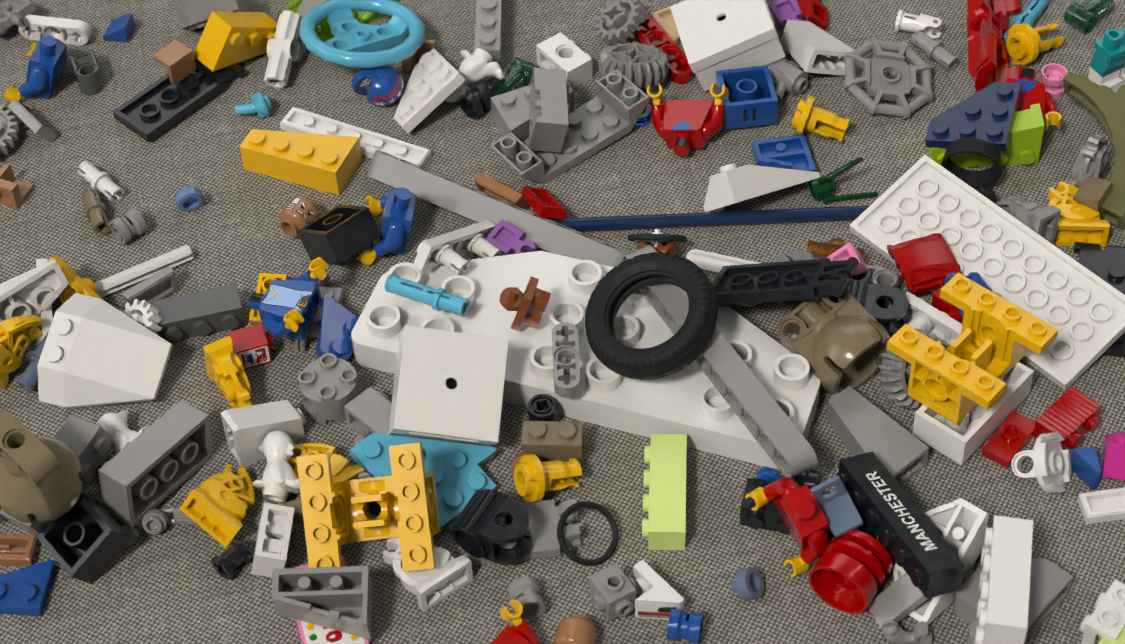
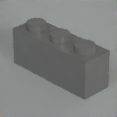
[152,283,245,343]

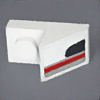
[633,560,685,620]

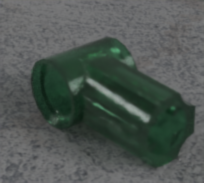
[1063,0,1115,34]
[492,57,540,96]

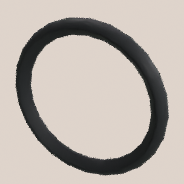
[557,501,619,566]

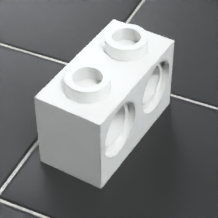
[251,502,295,578]

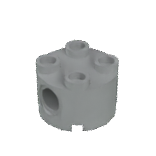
[298,353,360,424]

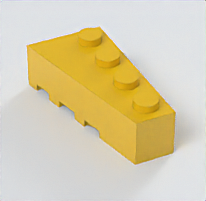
[239,129,362,195]

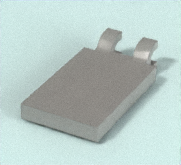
[467,499,582,566]

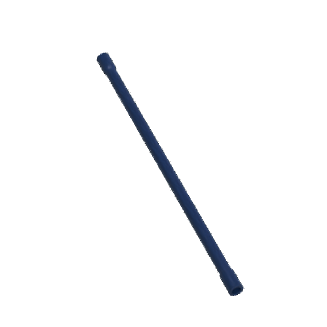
[547,205,870,231]

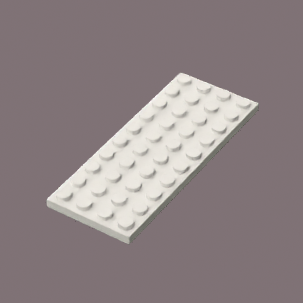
[849,155,1125,390]

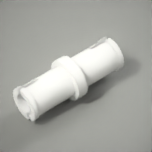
[77,161,125,203]

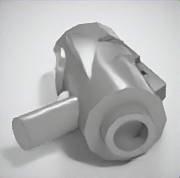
[768,58,809,102]

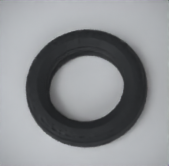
[585,252,718,380]

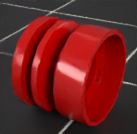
[809,529,892,614]

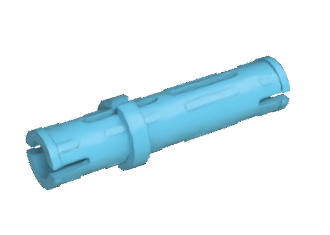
[1004,0,1051,41]
[384,274,470,317]

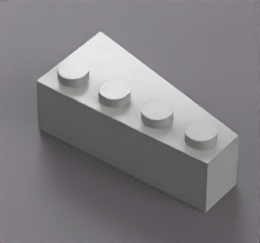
[0,414,112,536]

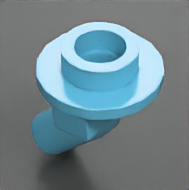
[235,92,272,118]

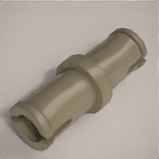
[81,188,110,235]

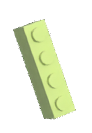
[642,434,687,550]

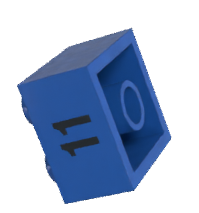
[716,65,778,130]

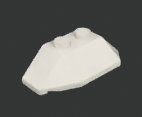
[893,498,989,625]

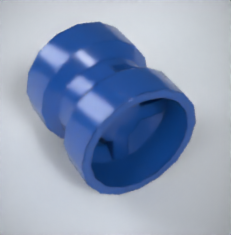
[667,608,704,644]

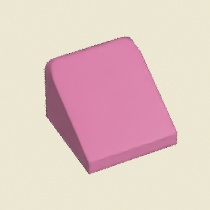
[826,242,869,276]

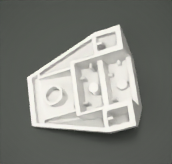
[37,293,173,409]

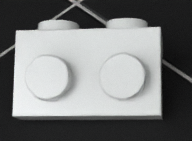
[1080,580,1125,644]

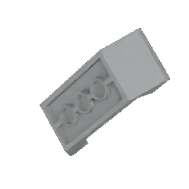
[490,69,649,183]

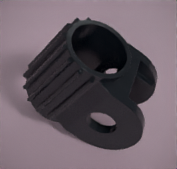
[837,280,908,337]
[450,488,533,565]

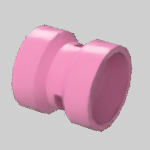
[1040,63,1068,100]

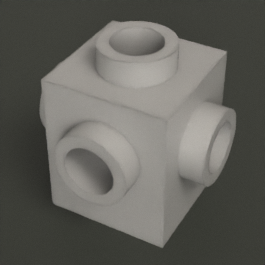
[589,563,638,621]

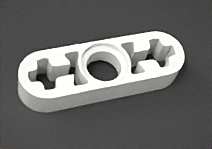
[18,15,92,45]

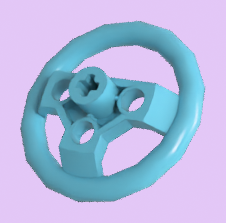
[299,0,425,68]

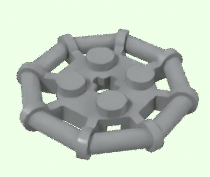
[843,37,934,119]

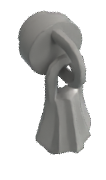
[142,506,198,535]

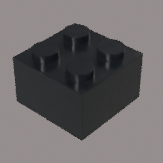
[297,204,381,265]
[37,493,132,584]

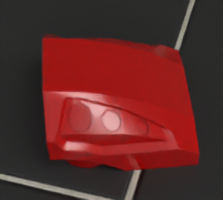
[887,233,962,294]

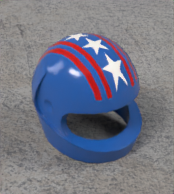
[351,65,403,107]

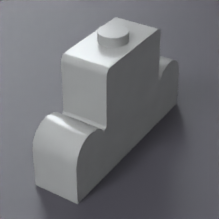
[953,558,1074,644]

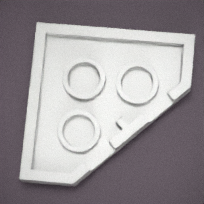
[394,48,465,133]

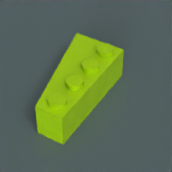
[926,103,1045,167]

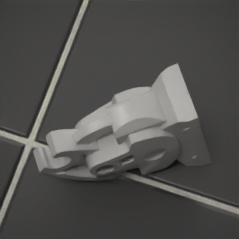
[1070,134,1110,188]
[995,195,1061,244]

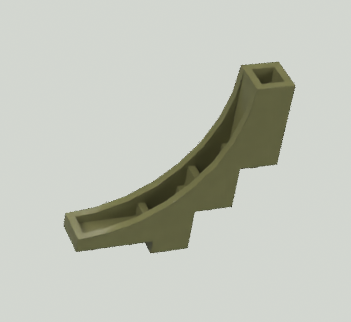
[1063,71,1125,231]

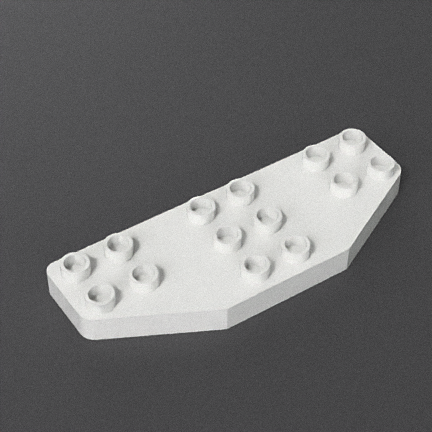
[351,251,821,470]

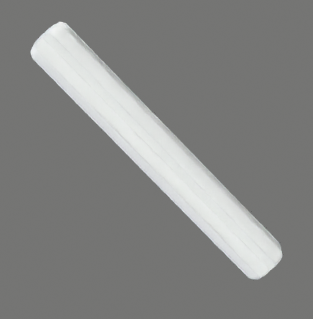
[94,245,194,298]

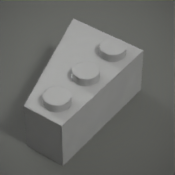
[491,80,574,141]
[272,566,373,640]

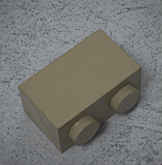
[521,421,584,468]

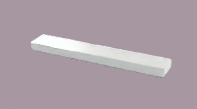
[280,107,432,168]

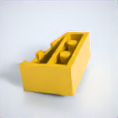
[194,11,277,72]

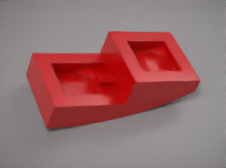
[797,0,828,30]

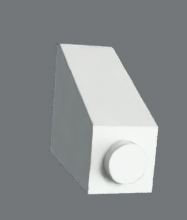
[780,20,854,76]
[220,400,306,467]

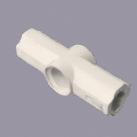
[264,11,303,89]

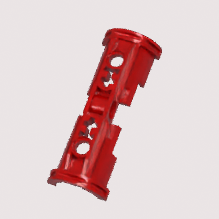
[967,0,1023,92]

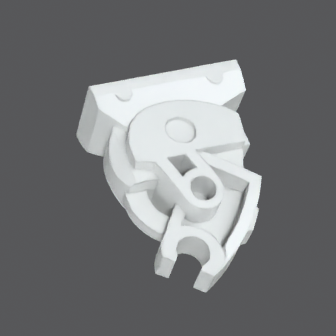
[383,537,473,612]

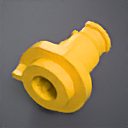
[1006,23,1064,65]
[790,95,850,143]
[514,454,582,502]

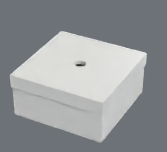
[670,0,786,92]
[388,325,509,446]

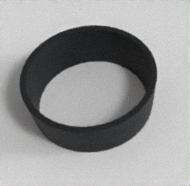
[941,138,1001,188]

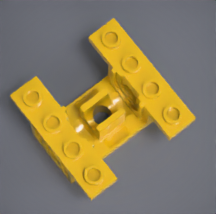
[886,273,1058,425]
[296,442,441,572]

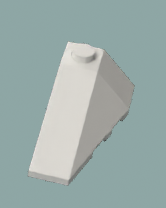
[703,163,820,212]
[0,259,69,322]

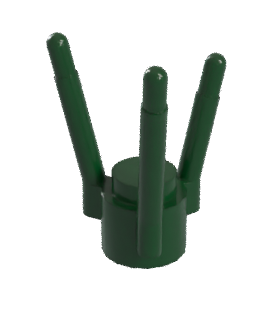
[808,157,878,205]

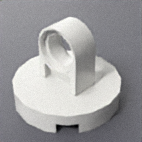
[1011,432,1071,494]

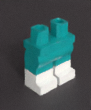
[1088,28,1125,87]

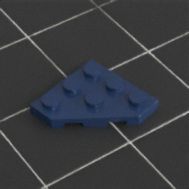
[925,82,1023,151]

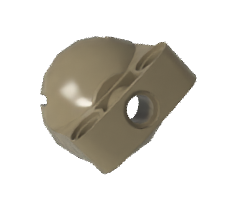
[778,287,891,395]
[0,409,84,524]

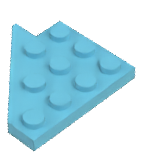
[349,433,497,537]

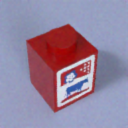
[228,323,275,370]

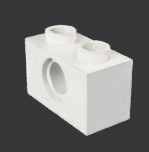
[536,32,593,89]

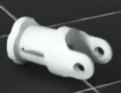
[895,9,942,39]

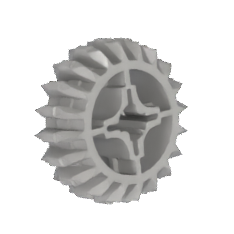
[598,42,668,89]
[877,328,946,409]

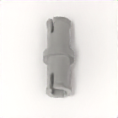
[910,29,959,72]

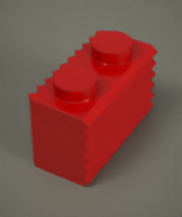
[1033,387,1101,450]

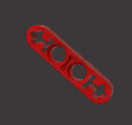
[633,15,694,84]

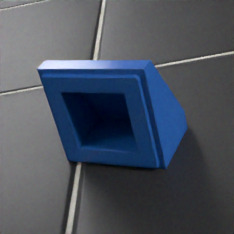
[103,13,135,43]
[1071,447,1102,490]

